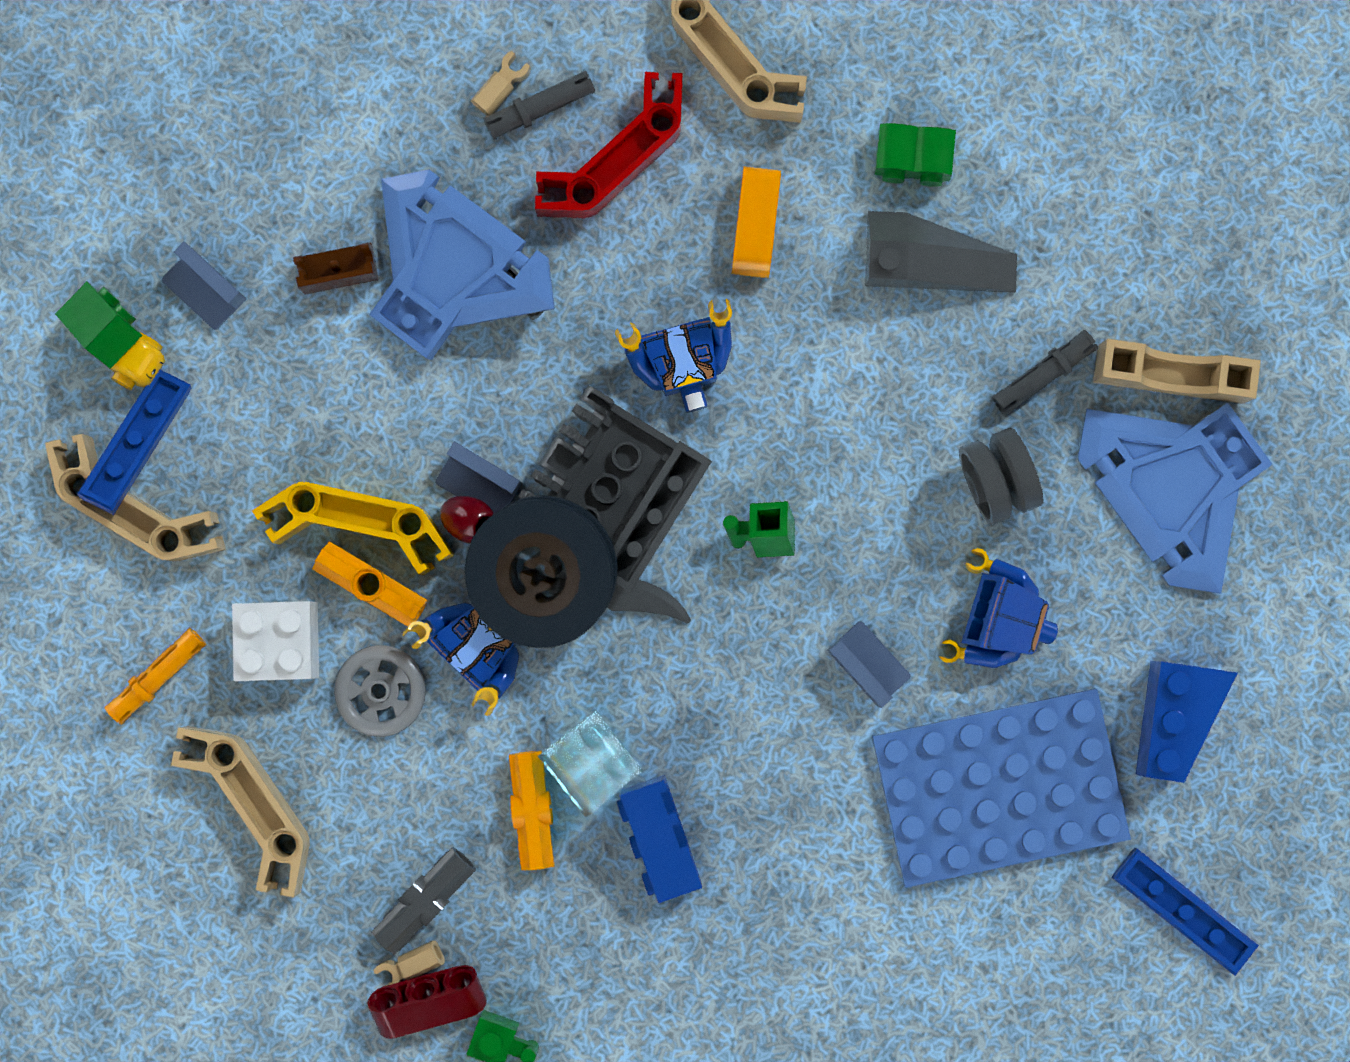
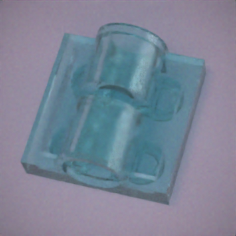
[538,710,643,818]

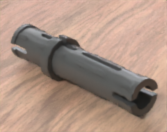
[483,70,595,140]
[991,330,1098,416]

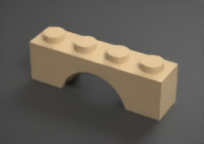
[1093,339,1261,404]

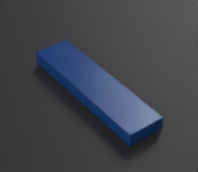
[77,369,192,515]
[1111,848,1259,976]

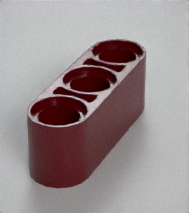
[367,965,487,1039]

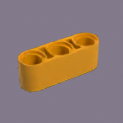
[731,166,781,278]

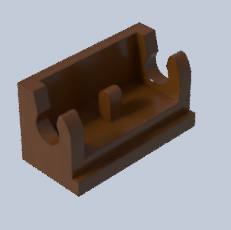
[293,242,379,295]

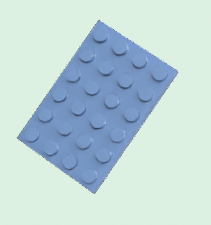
[872,688,1131,888]

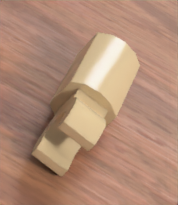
[471,51,531,116]
[373,940,445,986]

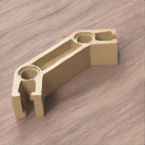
[671,0,807,123]
[45,434,226,561]
[171,726,310,897]

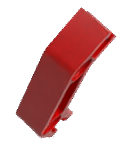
[535,72,683,218]

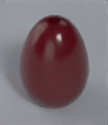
[440,496,494,543]

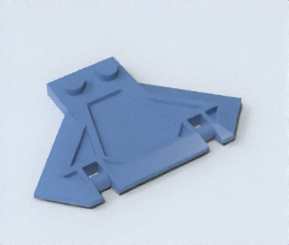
[369,169,555,360]
[1078,402,1273,594]

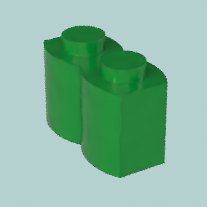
[874,123,956,187]

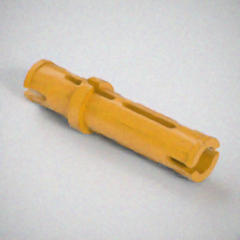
[104,627,207,725]

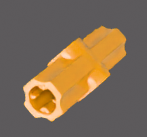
[312,541,429,627]
[509,750,555,871]

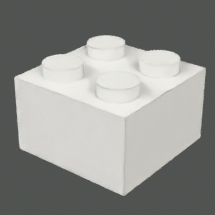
[232,601,319,681]

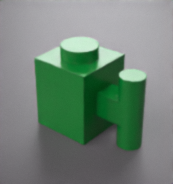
[723,501,795,558]
[466,1010,539,1062]

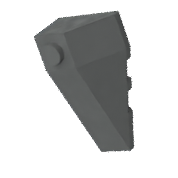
[865,211,1017,293]

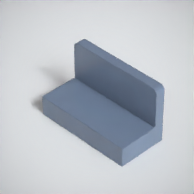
[162,241,247,330]
[435,441,523,514]
[827,621,911,708]

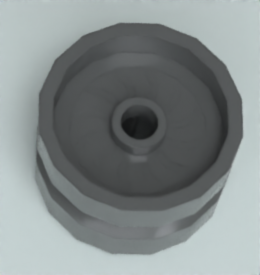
[959,427,1043,526]

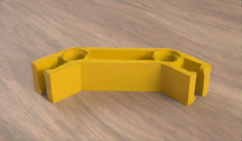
[252,482,455,576]

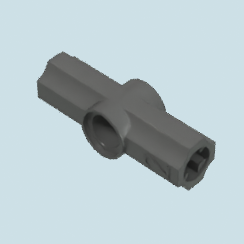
[371,847,477,955]

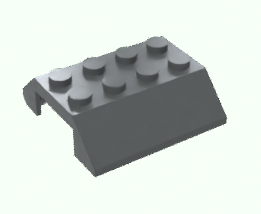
[518,385,712,593]

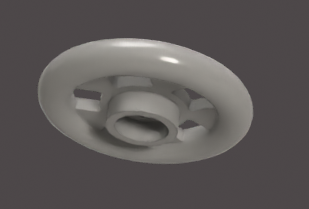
[334,645,426,737]

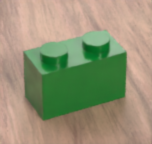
[55,281,142,369]

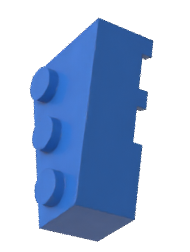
[1135,661,1238,783]
[616,775,703,903]

